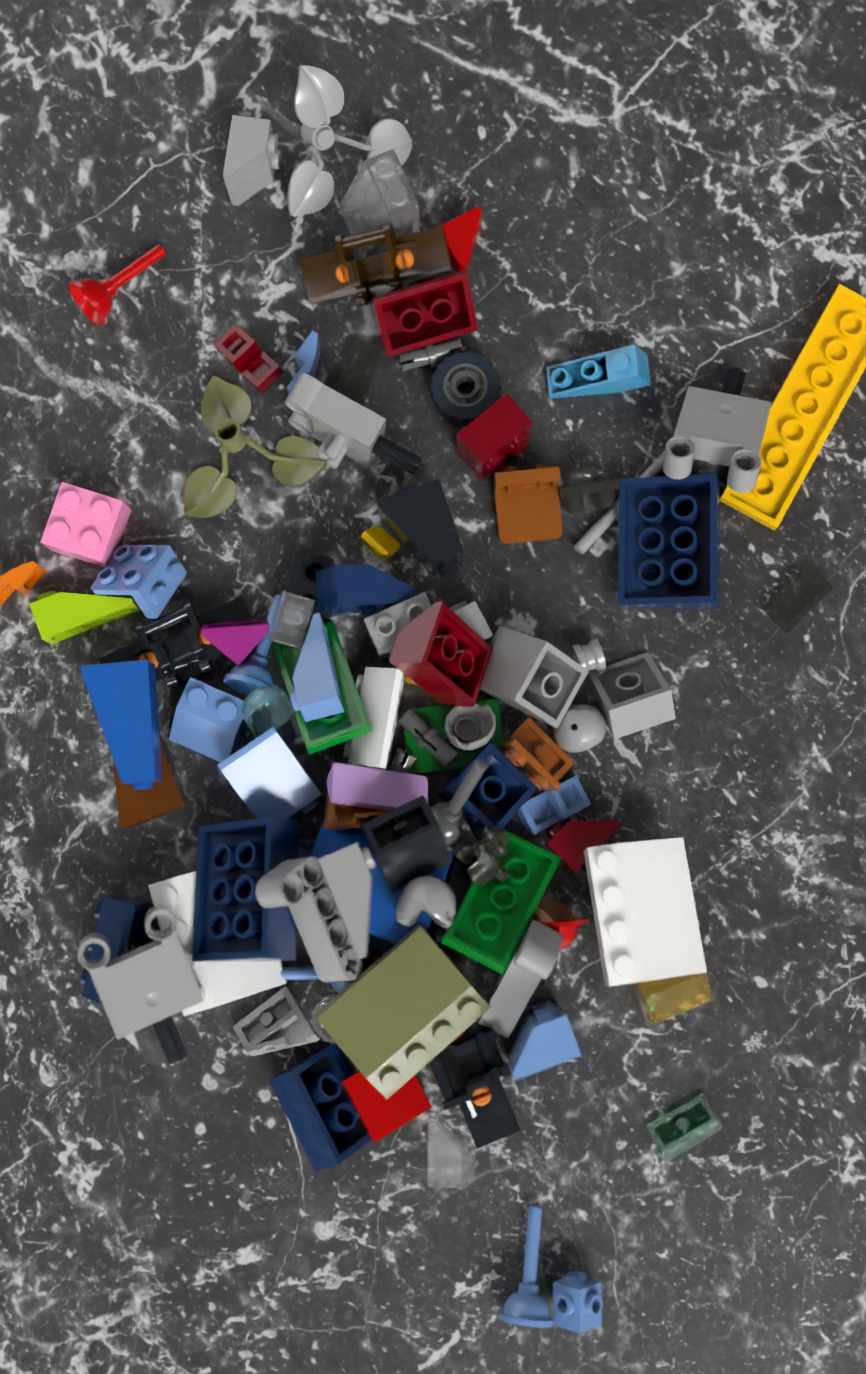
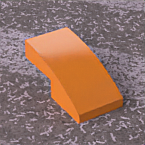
[0,561,47,607]

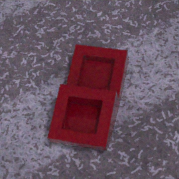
[213,323,283,393]

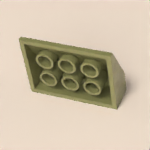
[314,924,491,1099]

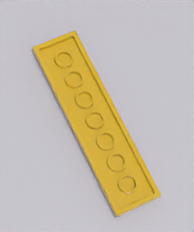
[720,284,866,531]

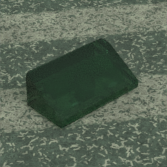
[645,1093,722,1162]

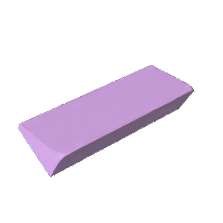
[327,763,428,811]

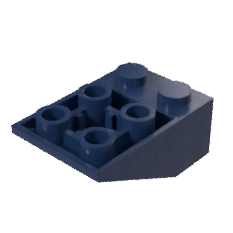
[316,564,433,617]

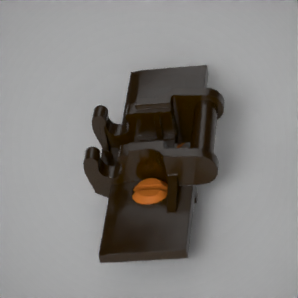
[299,222,453,307]

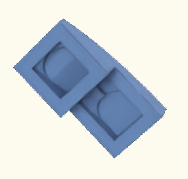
[287,330,320,394]
[517,776,591,837]

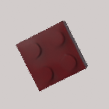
[456,393,532,481]

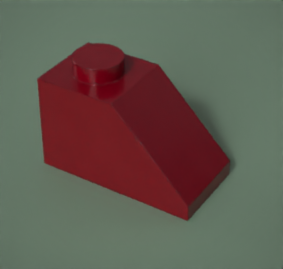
[545,820,622,872]

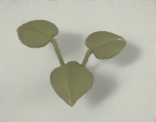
[184,375,327,518]

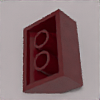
[372,270,478,357]
[389,602,493,707]

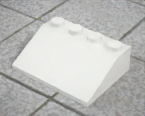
[584,837,707,986]
[148,871,287,1016]

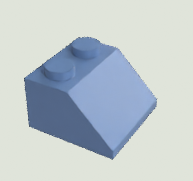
[169,677,255,763]

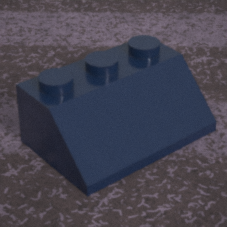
[80,894,150,1005]
[269,1041,371,1172]

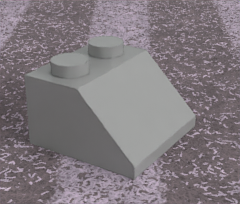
[223,115,281,206]
[588,652,676,739]

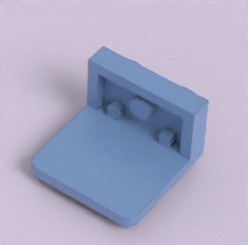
[91,545,187,618]

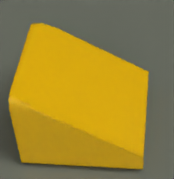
[361,526,400,562]

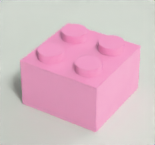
[40,482,132,567]

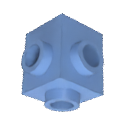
[552,1272,603,1334]

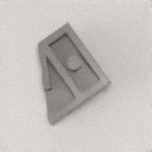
[233,986,320,1056]

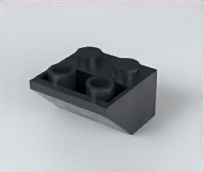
[361,795,452,893]

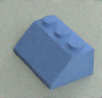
[507,1000,582,1080]

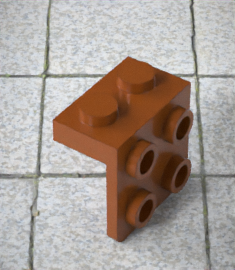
[493,463,563,544]
[500,717,575,791]

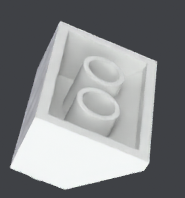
[343,667,405,770]

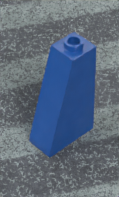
[81,660,163,790]

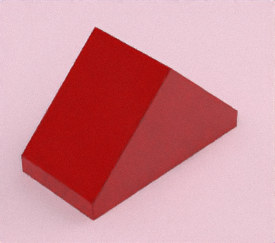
[440,207,482,273]

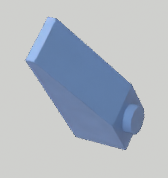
[290,613,344,722]

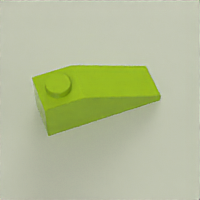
[29,591,141,644]

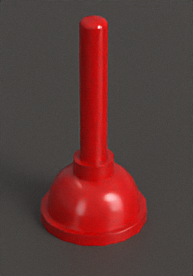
[68,244,166,326]

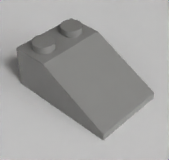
[318,842,376,959]

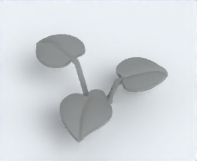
[287,65,412,217]

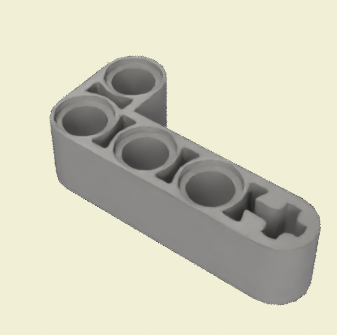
[256,857,362,983]
[477,919,563,1038]

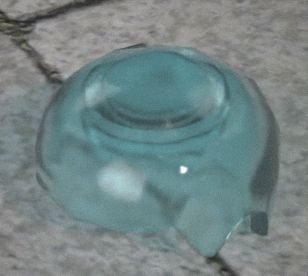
[241,684,294,735]

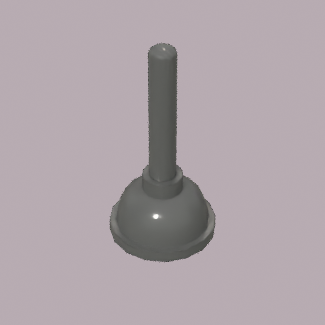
[429,759,487,851]

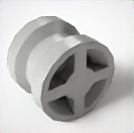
[571,639,606,671]

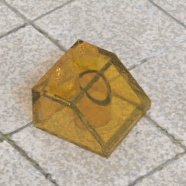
[634,973,713,1026]

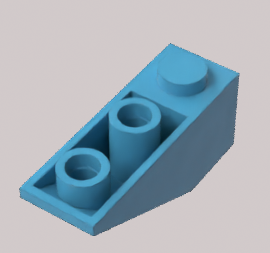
[546,344,651,398]

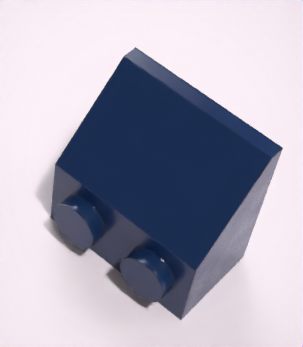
[437,742,537,840]

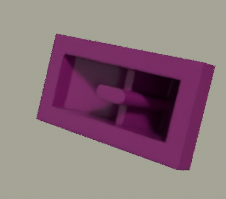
[202,620,269,665]

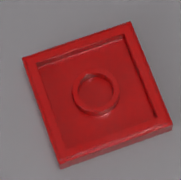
[341,1071,432,1143]

